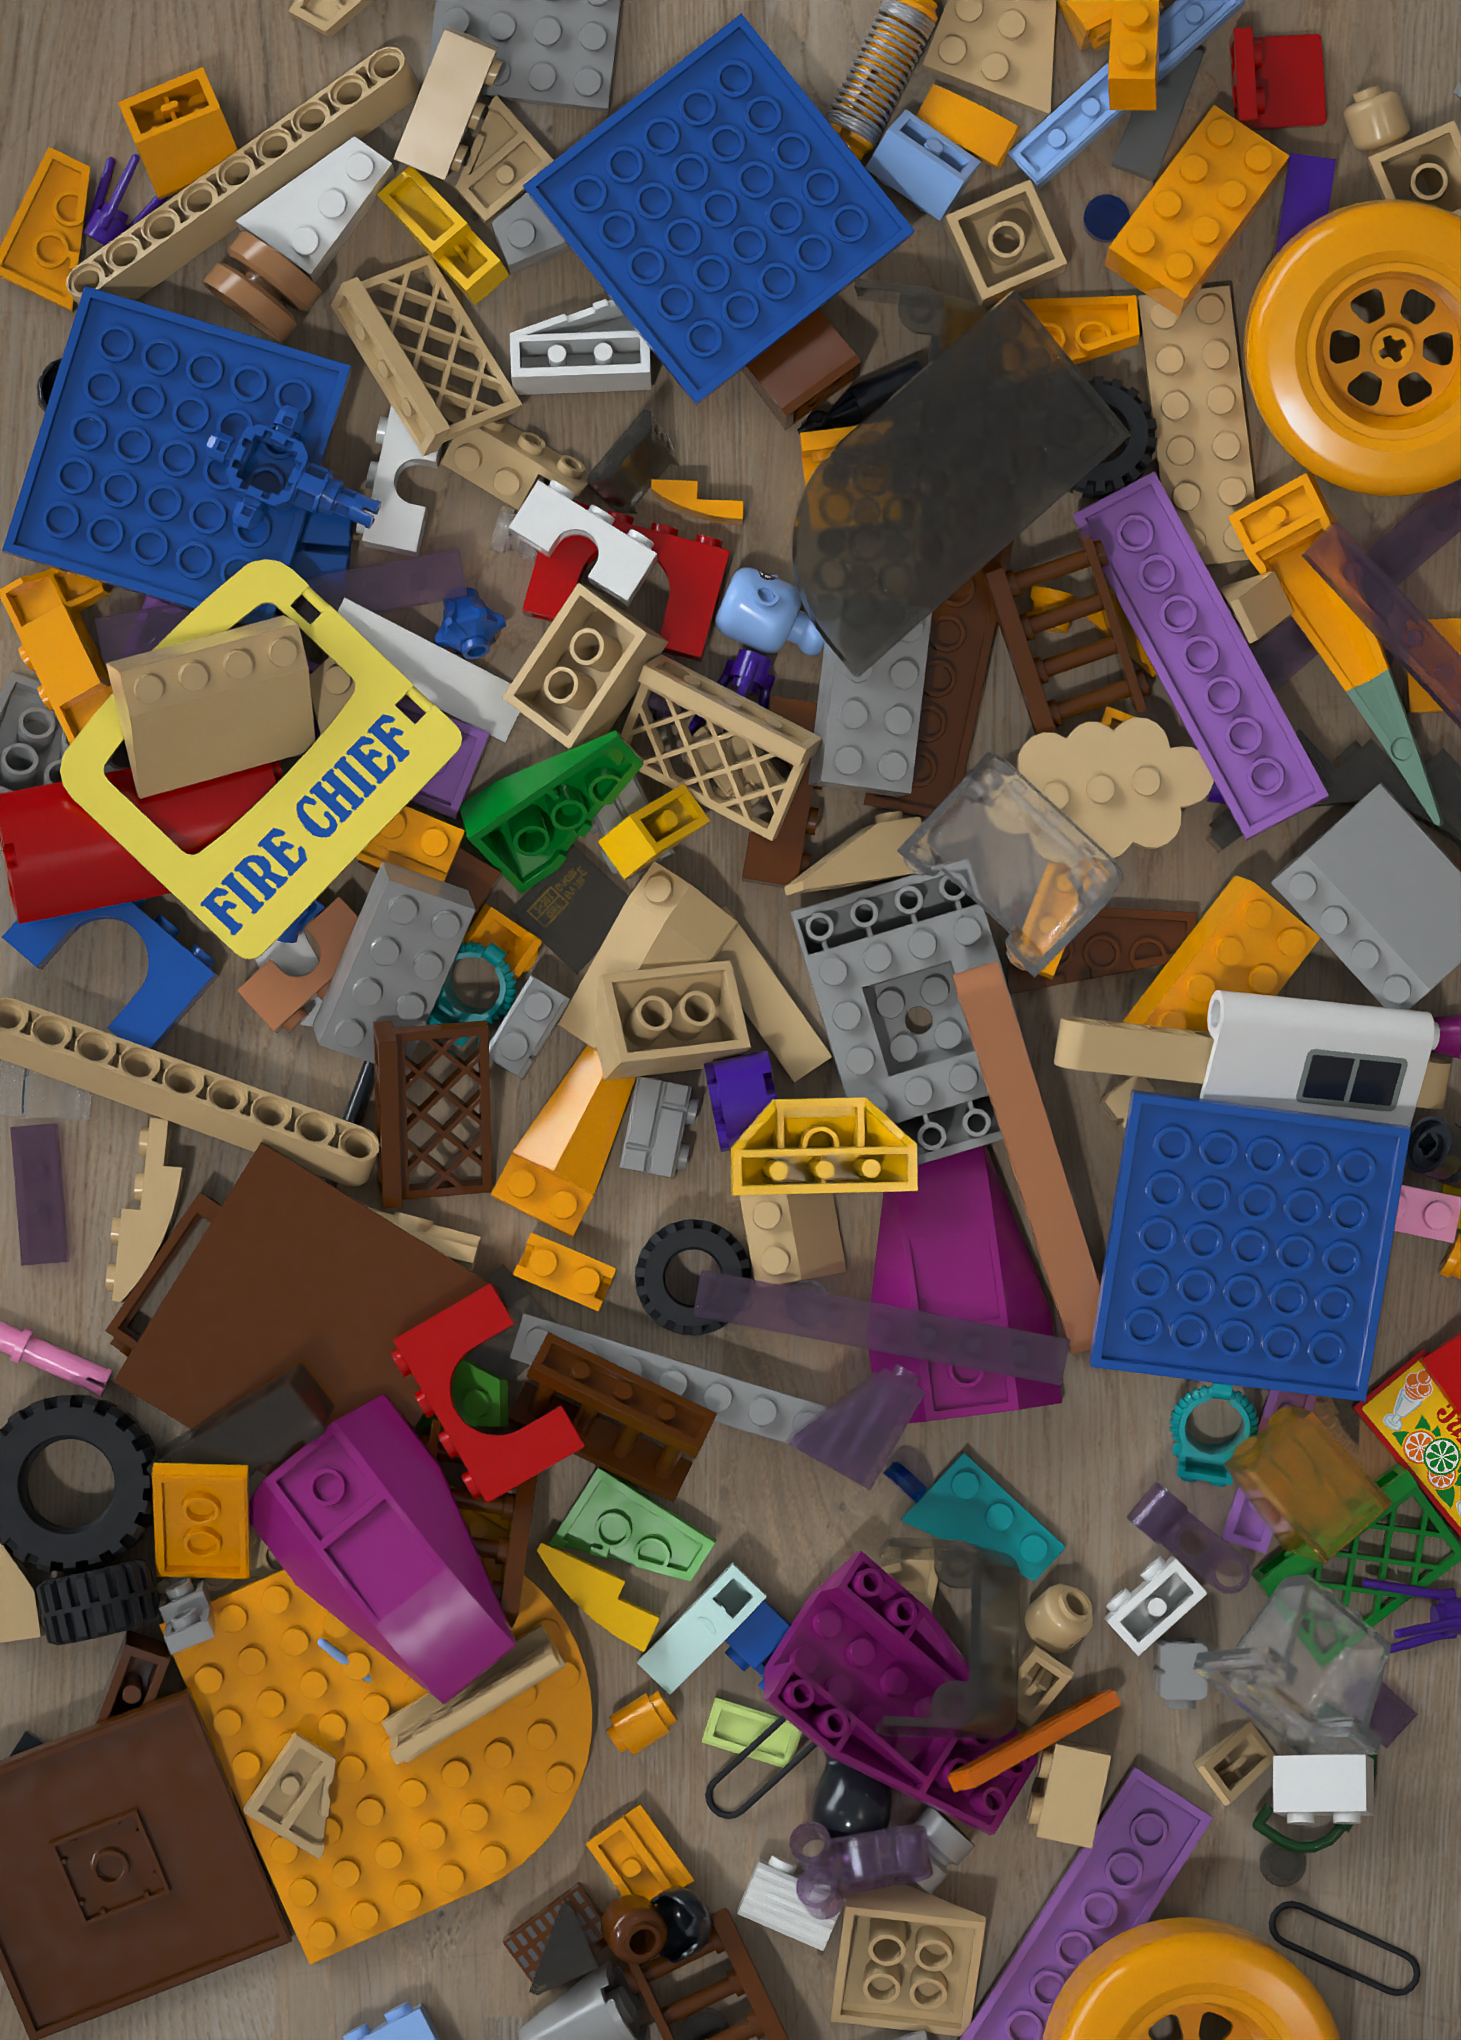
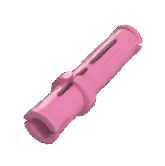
[0,1321,113,1397]

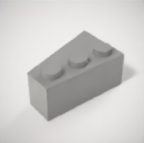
[491,193,572,275]

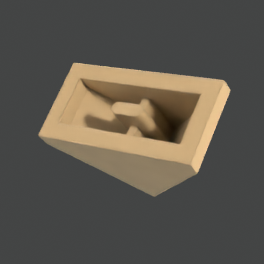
[1219,571,1294,643]
[994,1642,1075,1728]
[1192,1721,1276,1806]

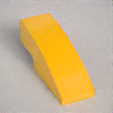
[376,166,509,306]
[537,1540,660,1652]

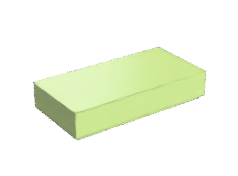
[701,1696,802,1768]

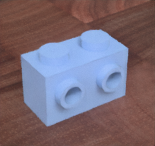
[865,109,981,221]

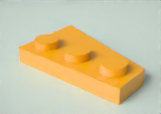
[0,147,91,313]
[998,296,1139,388]

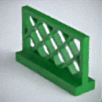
[1250,1463,1461,1667]

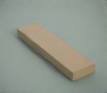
[713,906,832,1084]

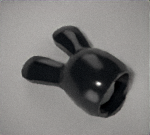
[810,1752,892,1842]

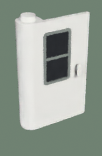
[1199,990,1440,1128]

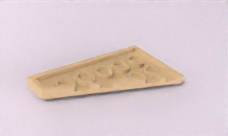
[922,0,1056,117]

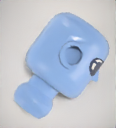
[715,567,828,656]

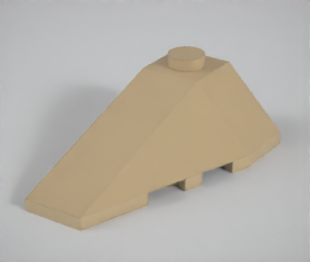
[558,861,739,1051]

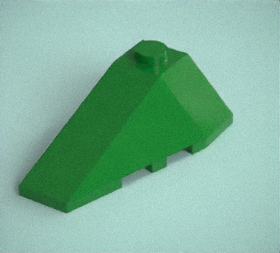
[460,730,644,894]

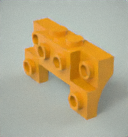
[0,568,113,744]

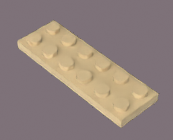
[1137,285,1255,567]

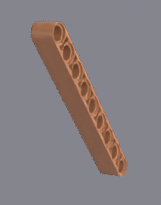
[952,960,1100,1356]

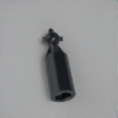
[797,358,933,435]

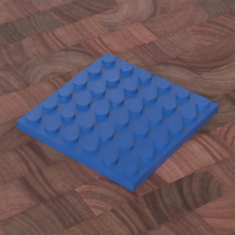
[523,13,915,406]
[2,286,352,625]
[1088,1090,1411,1402]

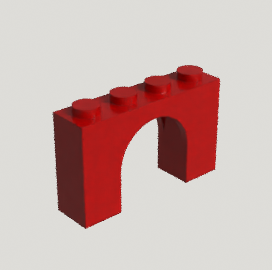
[522,500,730,662]
[391,1283,586,1503]

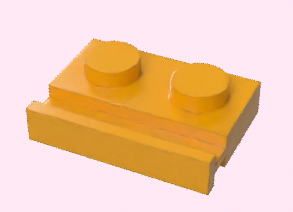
[355,806,466,882]
[585,1803,695,1906]

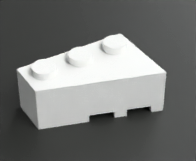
[236,136,395,283]
[510,299,652,395]

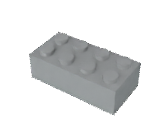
[808,596,933,797]
[313,861,476,1069]

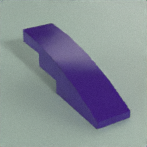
[1271,153,1336,261]

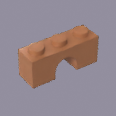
[236,897,358,1033]

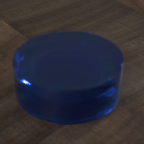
[1083,194,1130,243]
[883,1461,928,1504]

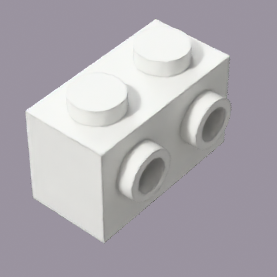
[1104,1556,1208,1656]
[1273,1755,1374,1825]

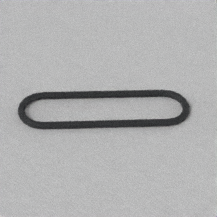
[705,1715,817,1819]
[1269,1901,1421,1996]

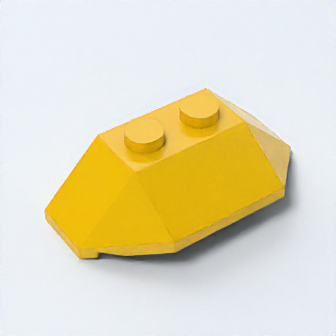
[731,1097,918,1195]

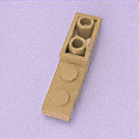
[105,1118,186,1302]

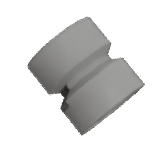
[887,1806,975,1894]

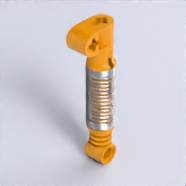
[825,0,940,162]

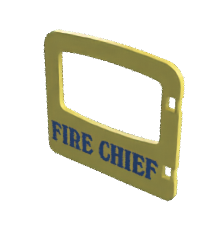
[60,559,462,960]

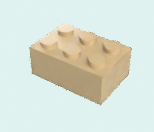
[502,583,668,749]

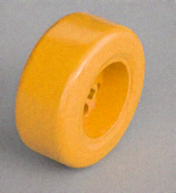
[1244,199,1461,497]
[1043,1917,1341,2040]

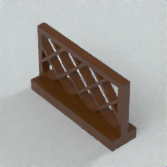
[373,1020,492,1209]

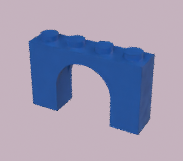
[2,899,219,1050]

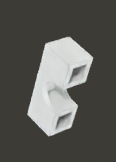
[356,406,446,558]
[509,480,658,606]

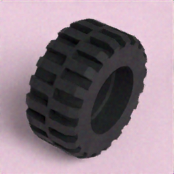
[0,1394,160,1574]

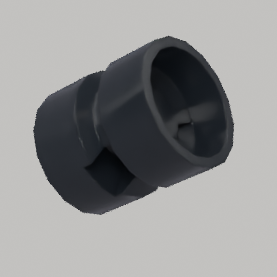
[1406,1115,1461,1190]

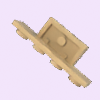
[432,382,594,511]

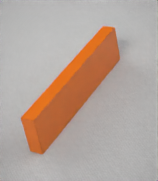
[947,1689,1122,1792]

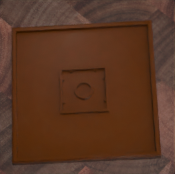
[113,1142,500,1476]
[0,1687,292,2040]

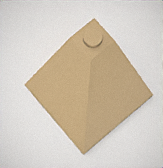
[830,1874,986,2037]

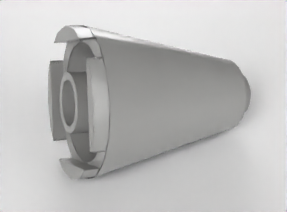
[516,1960,651,2040]

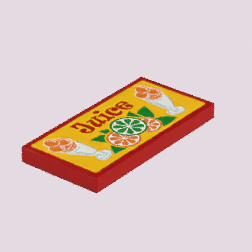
[1351,1348,1461,1539]

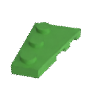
[549,1467,717,1582]

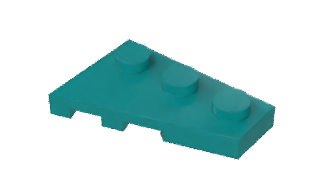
[901,1452,1066,1582]

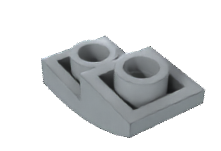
[159,1578,215,1655]

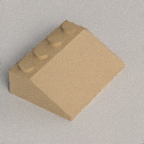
[106,615,316,799]

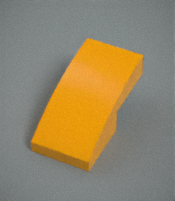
[916,84,1020,169]
[651,479,743,525]

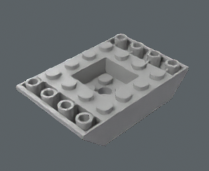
[790,858,1050,1165]

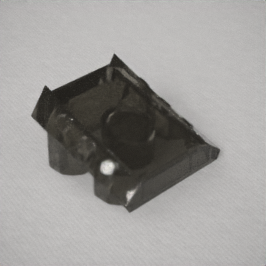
[586,410,678,514]

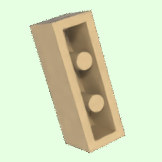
[393,26,503,180]

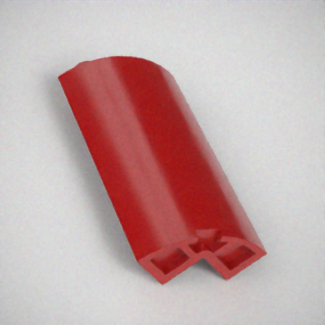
[0,760,283,924]

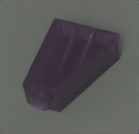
[786,1364,926,1490]

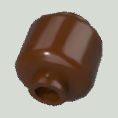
[601,1894,667,1964]

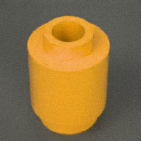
[606,1690,678,1756]

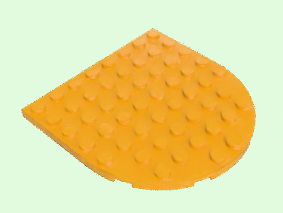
[159,1557,593,1965]

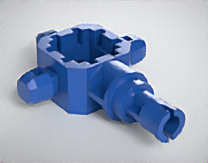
[205,404,381,532]

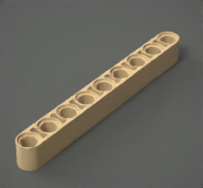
[66,47,420,305]
[0,997,380,1187]
[1054,1017,1451,1109]

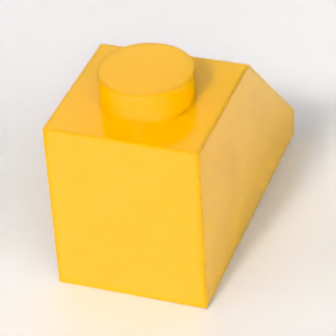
[598,783,710,880]

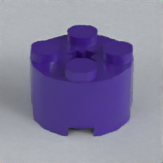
[704,1050,777,1152]

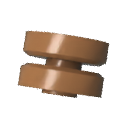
[202,230,322,344]

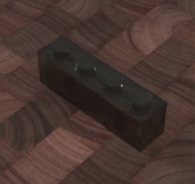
[146,1362,335,1479]

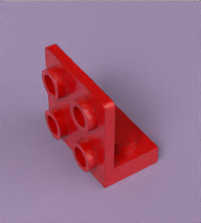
[1229,27,1327,130]

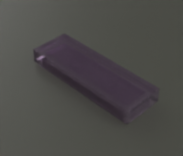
[10,1123,69,1266]

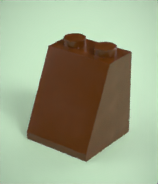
[741,310,861,430]

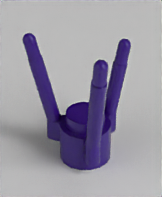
[83,154,169,245]
[688,649,776,735]
[1362,1578,1461,1654]

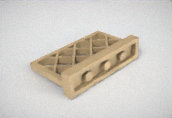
[331,255,522,457]
[621,654,822,841]
[381,1623,566,1764]

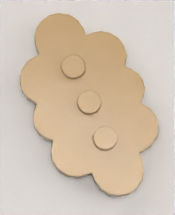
[984,717,1214,864]

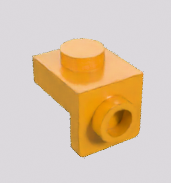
[462,903,542,979]

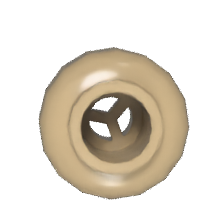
[1344,84,1410,156]
[1024,1584,1094,1654]

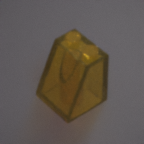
[1223,1405,1393,1564]

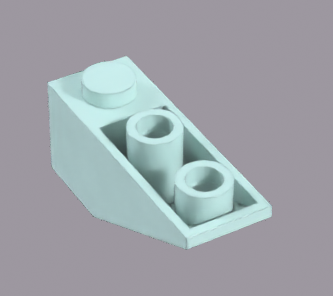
[636,1562,767,1695]

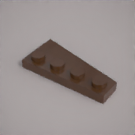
[1007,902,1197,994]

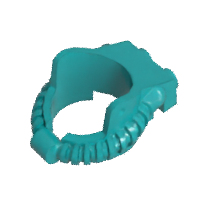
[426,941,517,1047]
[1169,1382,1259,1487]

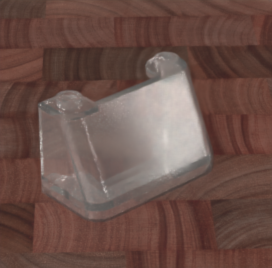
[897,752,1124,978]

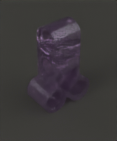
[1126,1481,1251,1595]
[789,1822,933,1920]

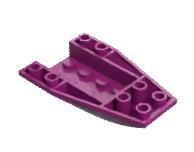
[867,1145,1063,1426]
[249,1394,518,1704]
[764,1551,1038,1835]

